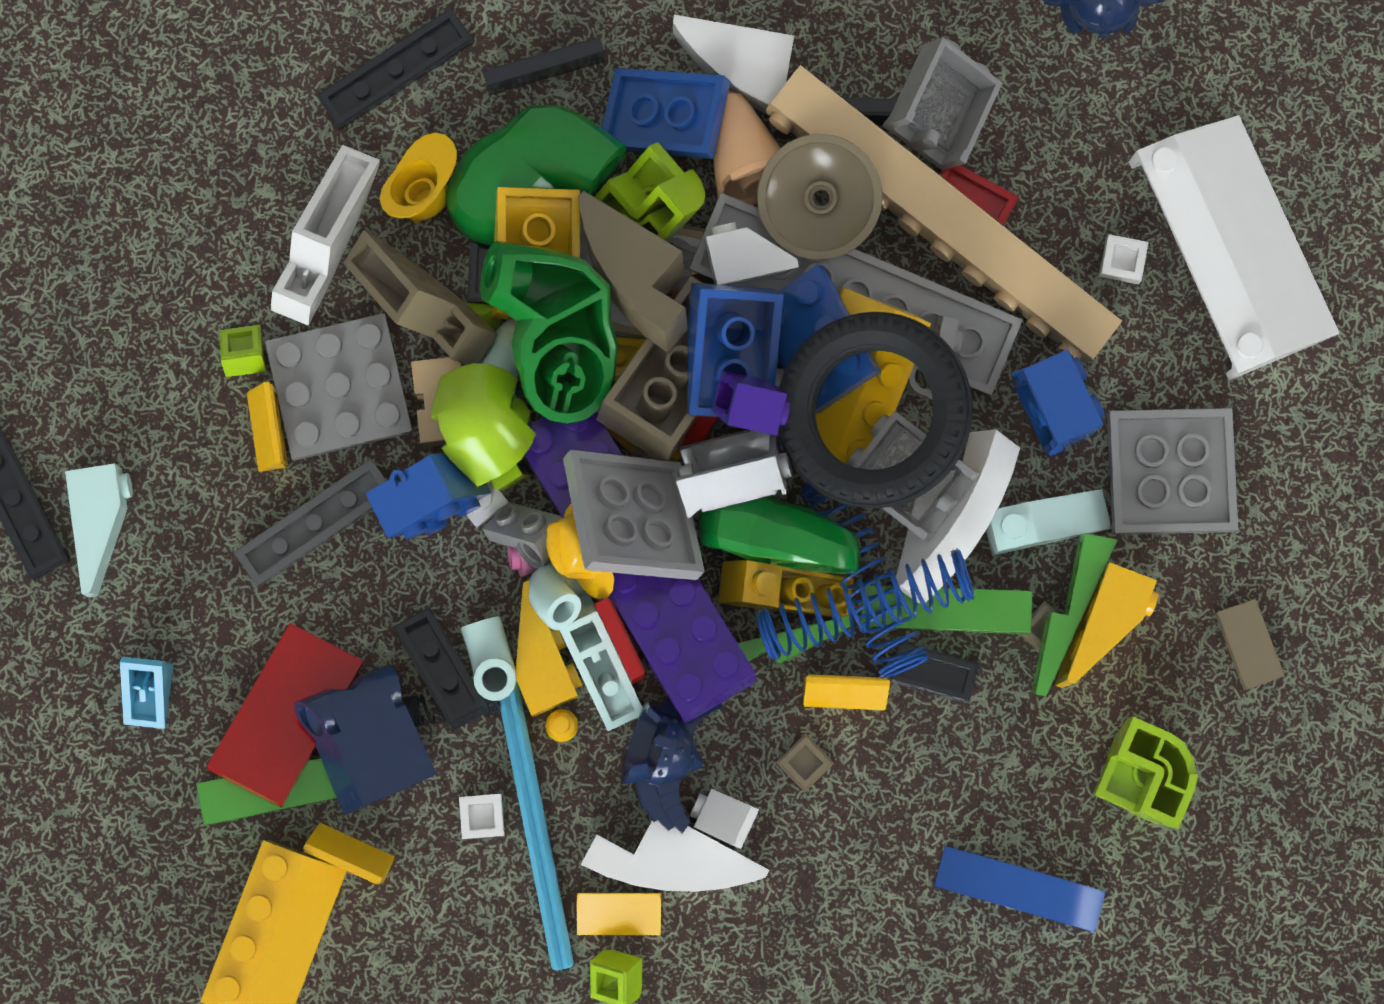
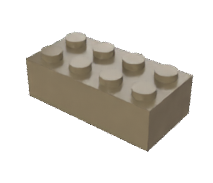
[596,276,702,461]

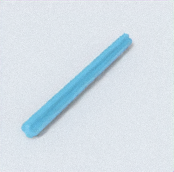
[499,682,574,970]

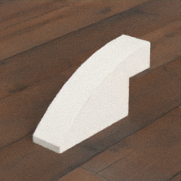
[673,15,794,115]
[271,145,380,325]
[896,430,1020,603]
[581,821,769,892]

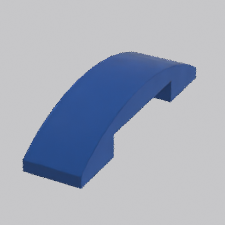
[934,846,1105,932]

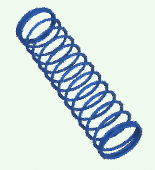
[799,483,929,678]
[756,548,975,660]

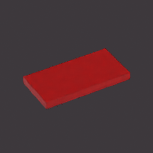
[207,623,363,808]

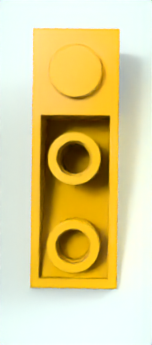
[718,560,853,618]
[516,580,583,717]

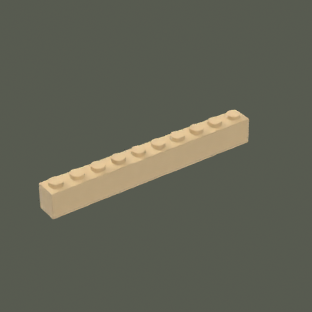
[765,65,1122,363]

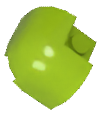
[595,142,705,241]
[431,363,536,487]
[1092,716,1198,829]

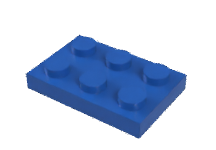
[602,68,731,159]
[778,265,882,415]

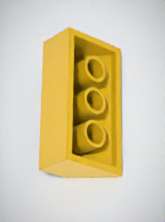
[816,287,931,464]
[200,840,347,1004]

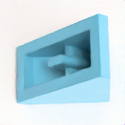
[120,657,174,729]

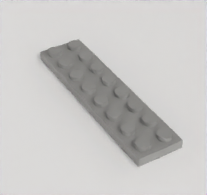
[689,193,1023,396]

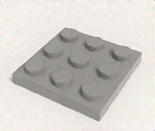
[265,313,413,461]
[1107,408,1238,535]
[563,450,705,580]

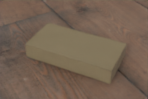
[1215,599,1285,690]

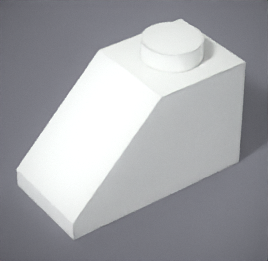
[704,222,799,285]
[690,789,759,849]

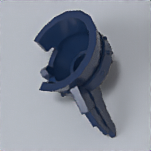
[1042,0,1163,39]
[621,699,722,834]

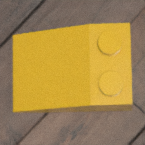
[492,187,580,319]
[1055,562,1159,688]

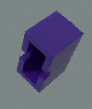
[711,370,790,436]

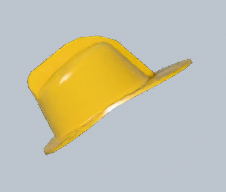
[380,133,457,224]
[546,504,614,600]

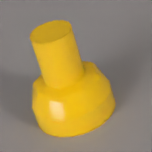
[545,709,578,742]

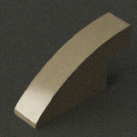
[578,191,688,353]
[343,230,498,365]

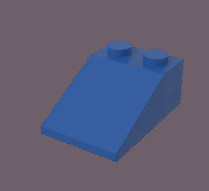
[688,283,784,417]

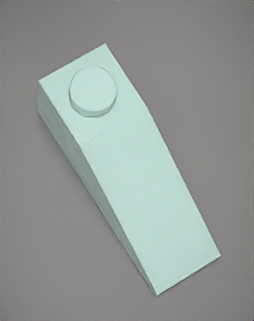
[65,463,133,598]
[986,489,1112,556]
[560,593,643,731]

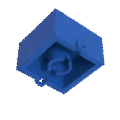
[1012,349,1104,456]
[366,453,491,540]

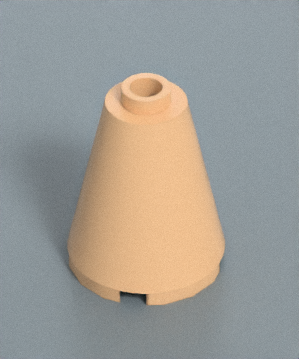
[713,91,781,206]

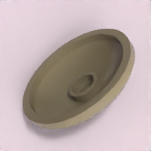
[757,134,883,260]

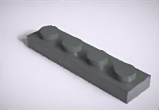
[233,459,386,588]

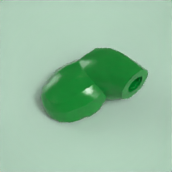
[446,105,626,245]
[480,241,618,424]
[698,495,860,574]

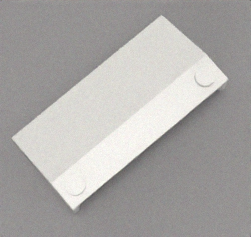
[1129,115,1340,381]

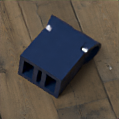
[294,664,437,816]

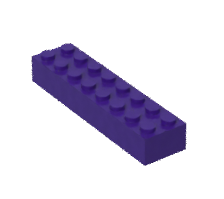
[524,412,757,724]

